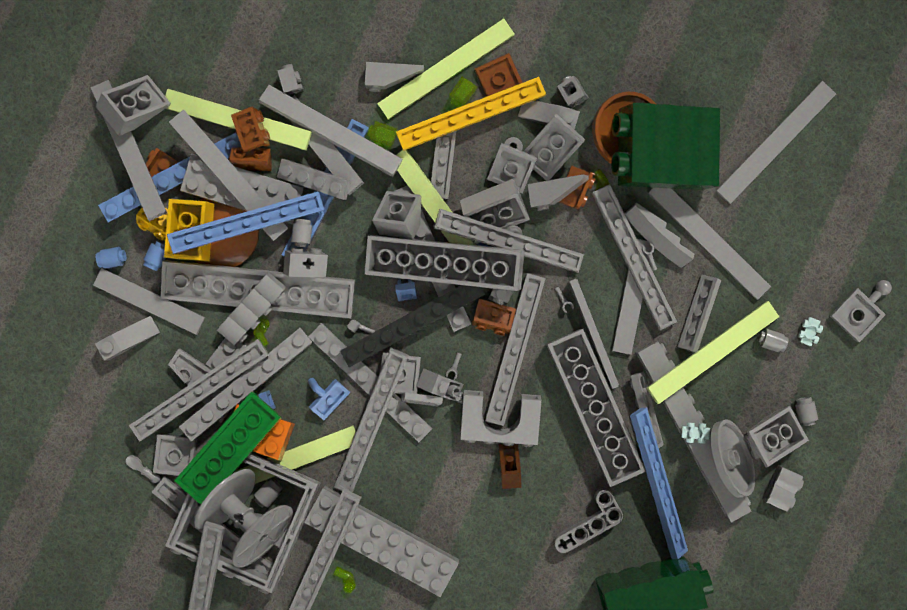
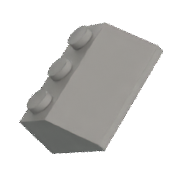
[460,179,530,229]

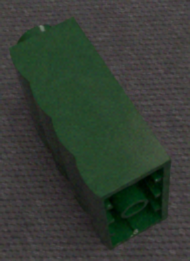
[611,103,720,190]
[595,556,714,610]

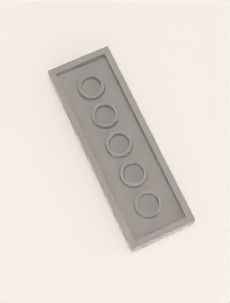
[180,153,303,225]

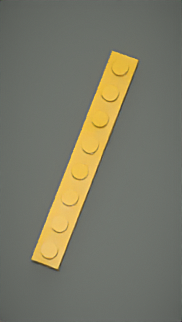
[396,77,546,151]

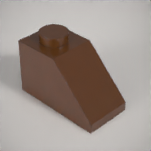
[499,443,521,489]

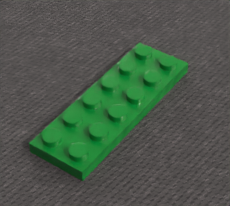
[174,392,282,505]

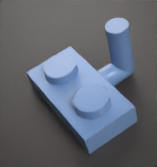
[308,378,350,420]

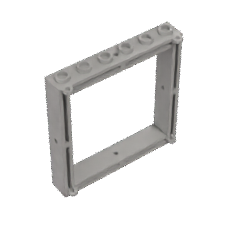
[165,452,321,594]

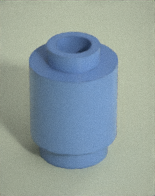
[143,241,166,271]
[96,247,127,269]

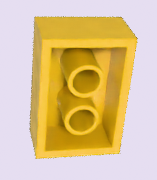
[164,199,214,262]

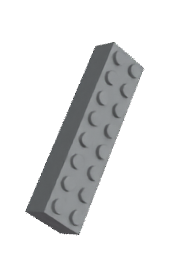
[365,235,525,291]
[546,329,646,487]
[304,486,459,597]

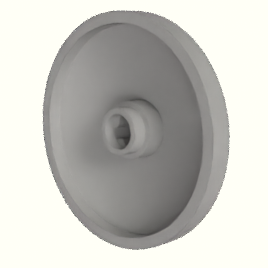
[711,419,755,498]

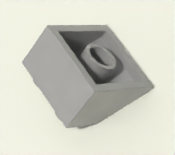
[372,191,422,239]

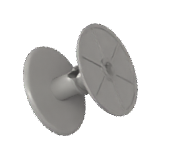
[195,469,293,567]

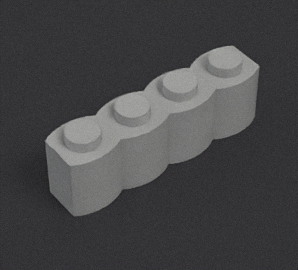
[217,272,286,345]

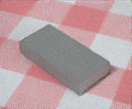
[401,392,443,406]

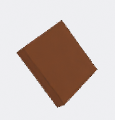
[474,53,523,96]

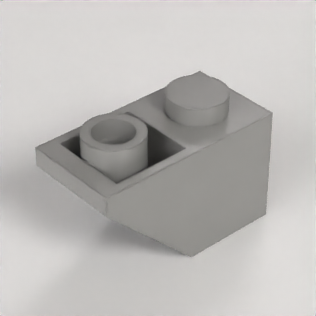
[417,368,464,402]

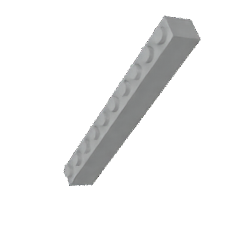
[635,341,751,522]

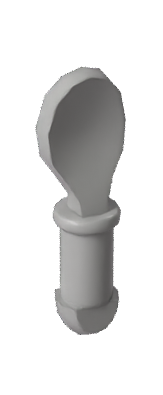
[126,455,161,483]

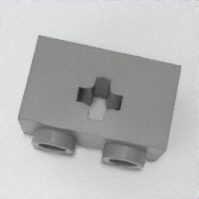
[283,248,328,278]

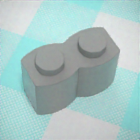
[763,465,804,511]

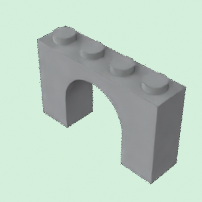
[461,390,542,447]

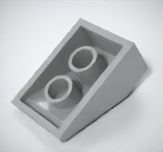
[96,75,171,136]
[747,406,809,467]

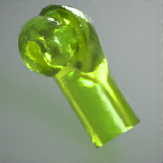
[593,169,609,191]
[253,319,270,346]
[333,566,356,593]

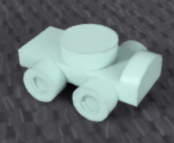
[798,317,823,346]
[681,422,710,443]

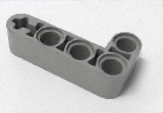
[554,488,623,553]

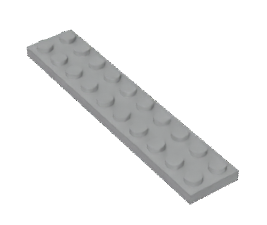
[161,260,355,319]

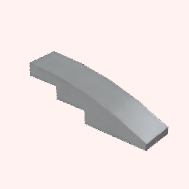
[625,203,694,268]

